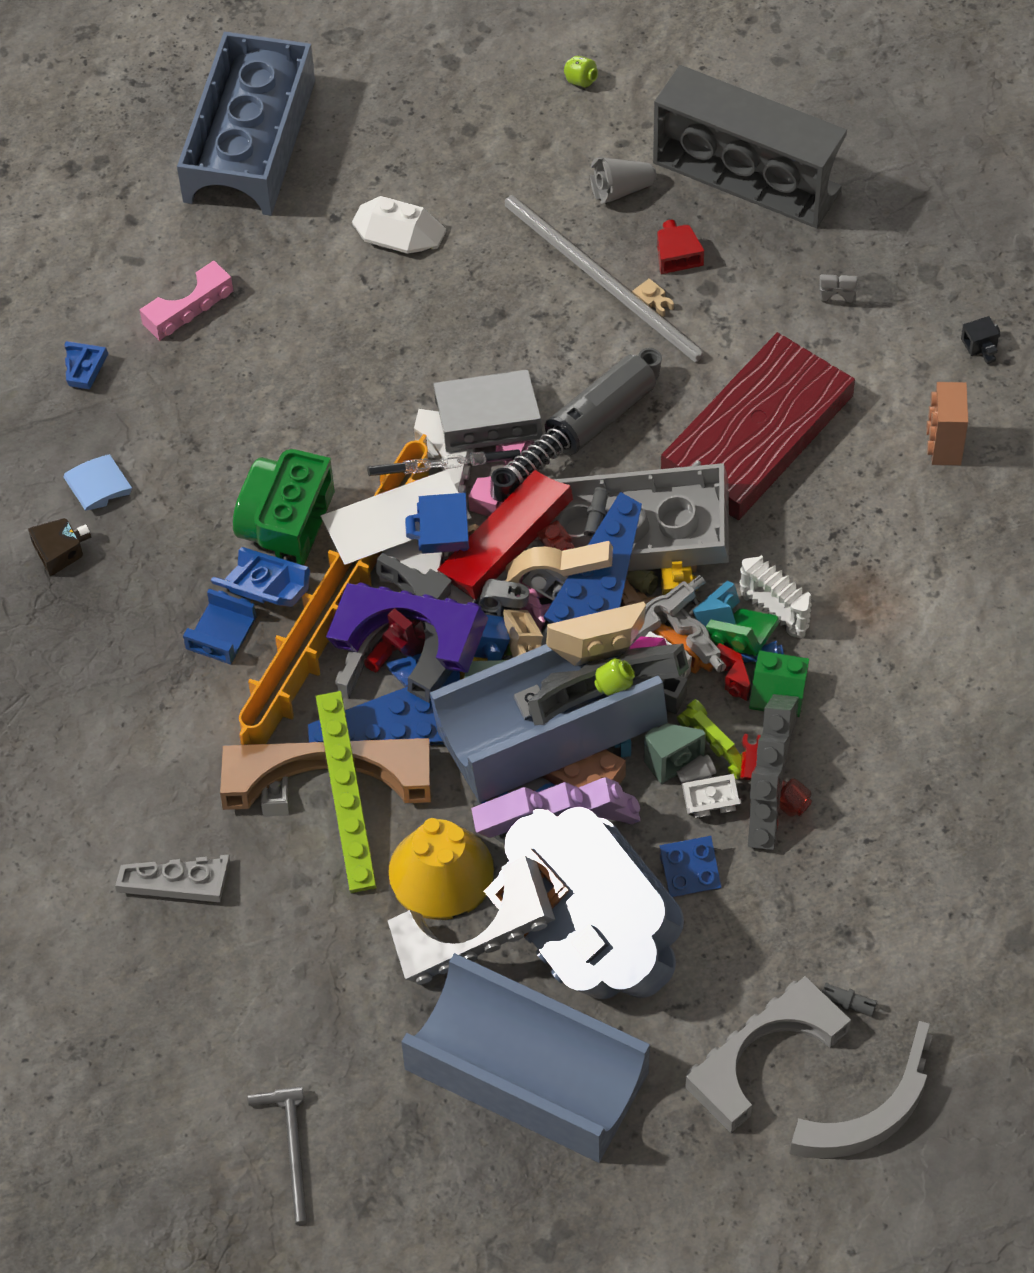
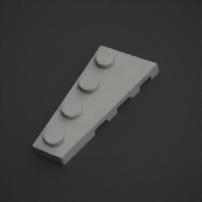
[115,854,230,902]

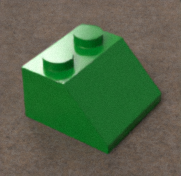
[749,650,809,717]

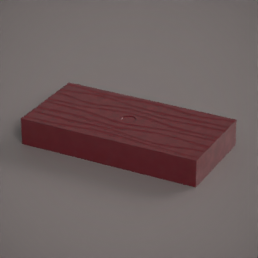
[661,332,855,521]

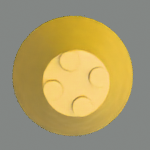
[389,818,494,920]

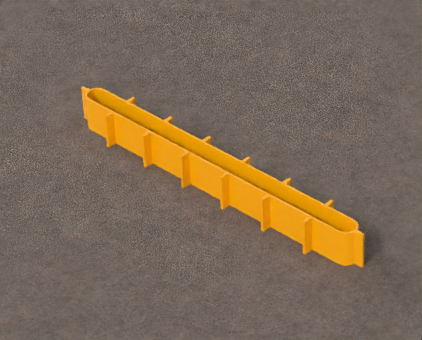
[239,434,429,745]

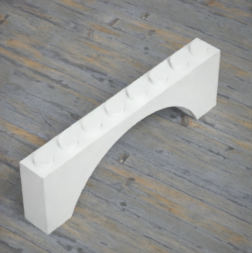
[379,409,475,583]

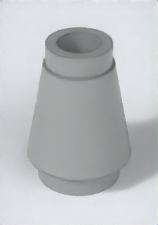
[676,754,717,784]

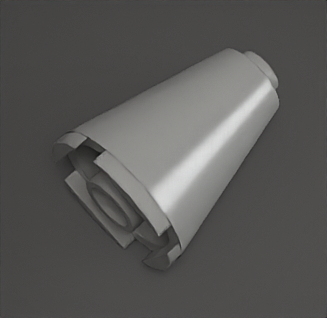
[590,157,657,204]

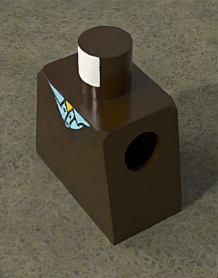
[28,518,92,576]

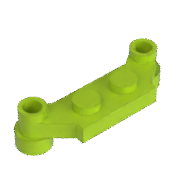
[676,699,745,780]

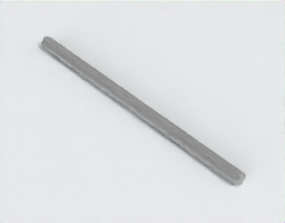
[504,195,704,362]

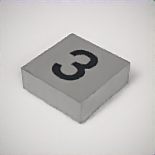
[513,684,540,720]

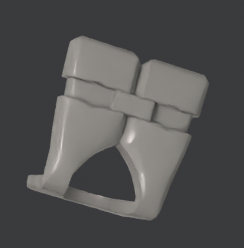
[820,274,858,302]

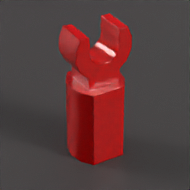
[364,632,397,673]
[740,734,761,780]

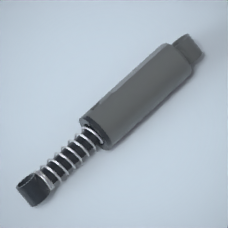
[490,348,662,502]

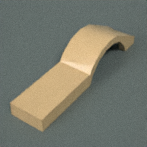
[505,541,613,583]

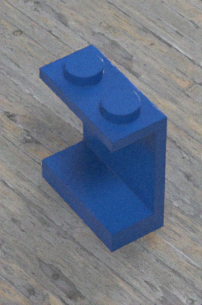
[183,589,257,665]

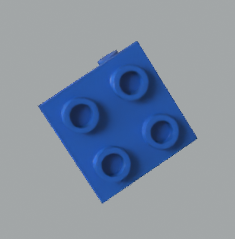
[659,836,721,897]

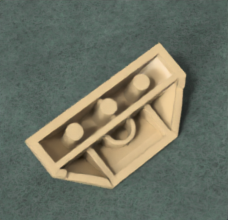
[546,602,646,666]

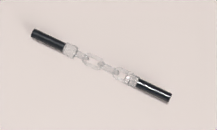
[367,449,520,476]

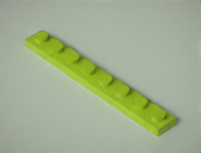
[316,691,377,893]

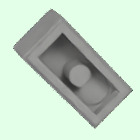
[261,776,289,817]

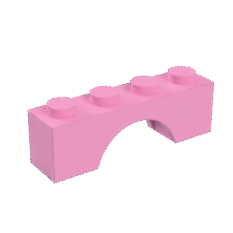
[139,261,233,341]
[468,440,534,517]

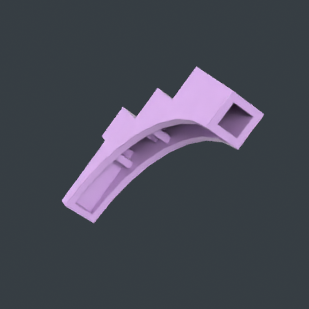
[471,777,640,838]

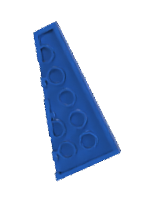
[544,492,642,623]
[308,670,460,745]

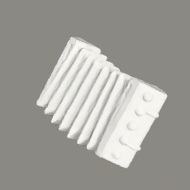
[739,555,812,638]

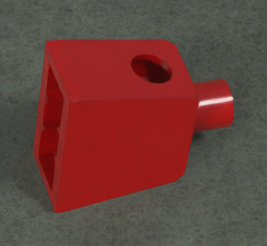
[657,220,704,274]

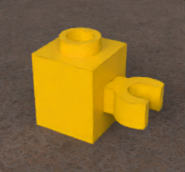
[661,561,698,595]

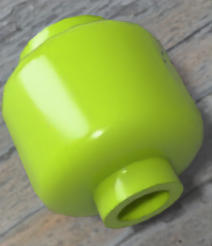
[564,56,598,87]
[594,658,635,696]

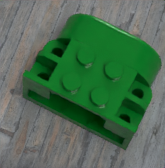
[233,449,335,566]

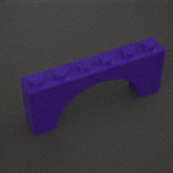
[326,583,488,673]

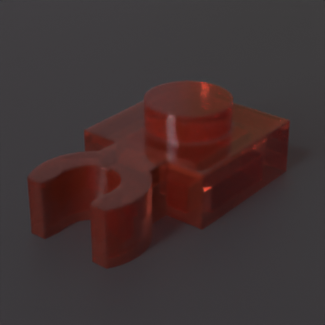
[537,520,575,551]

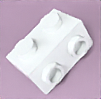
[682,774,741,818]

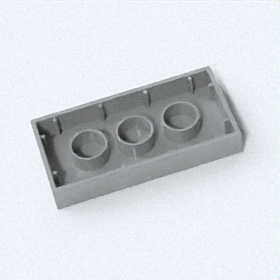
[527,463,729,571]

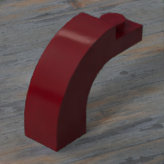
[383,608,425,657]

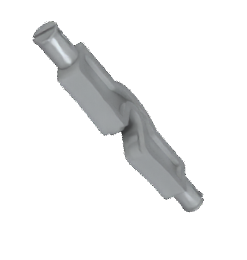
[633,575,706,643]
[663,608,726,672]

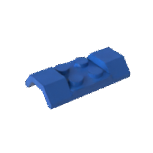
[210,547,310,607]

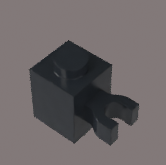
[961,316,1001,364]

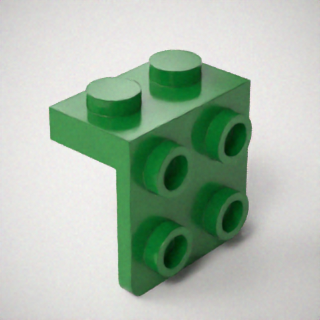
[706,609,780,656]

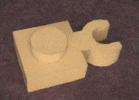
[632,278,674,317]

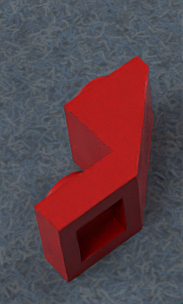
[716,643,750,701]

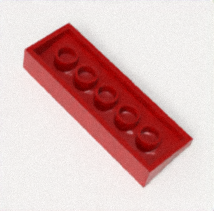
[437,470,573,600]

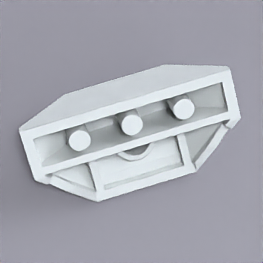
[352,196,446,254]

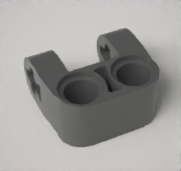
[479,579,529,619]

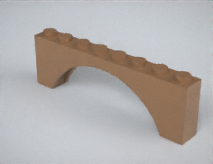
[220,738,431,810]

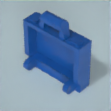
[405,492,469,554]

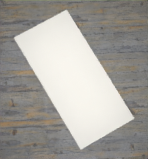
[321,470,471,565]

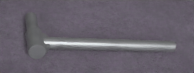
[248,1087,306,1225]

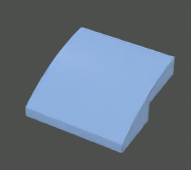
[63,454,132,511]

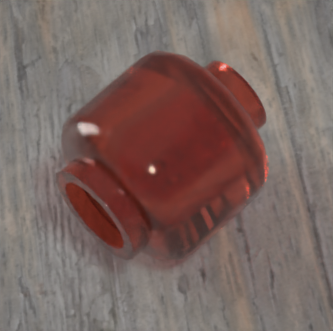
[779,778,813,817]

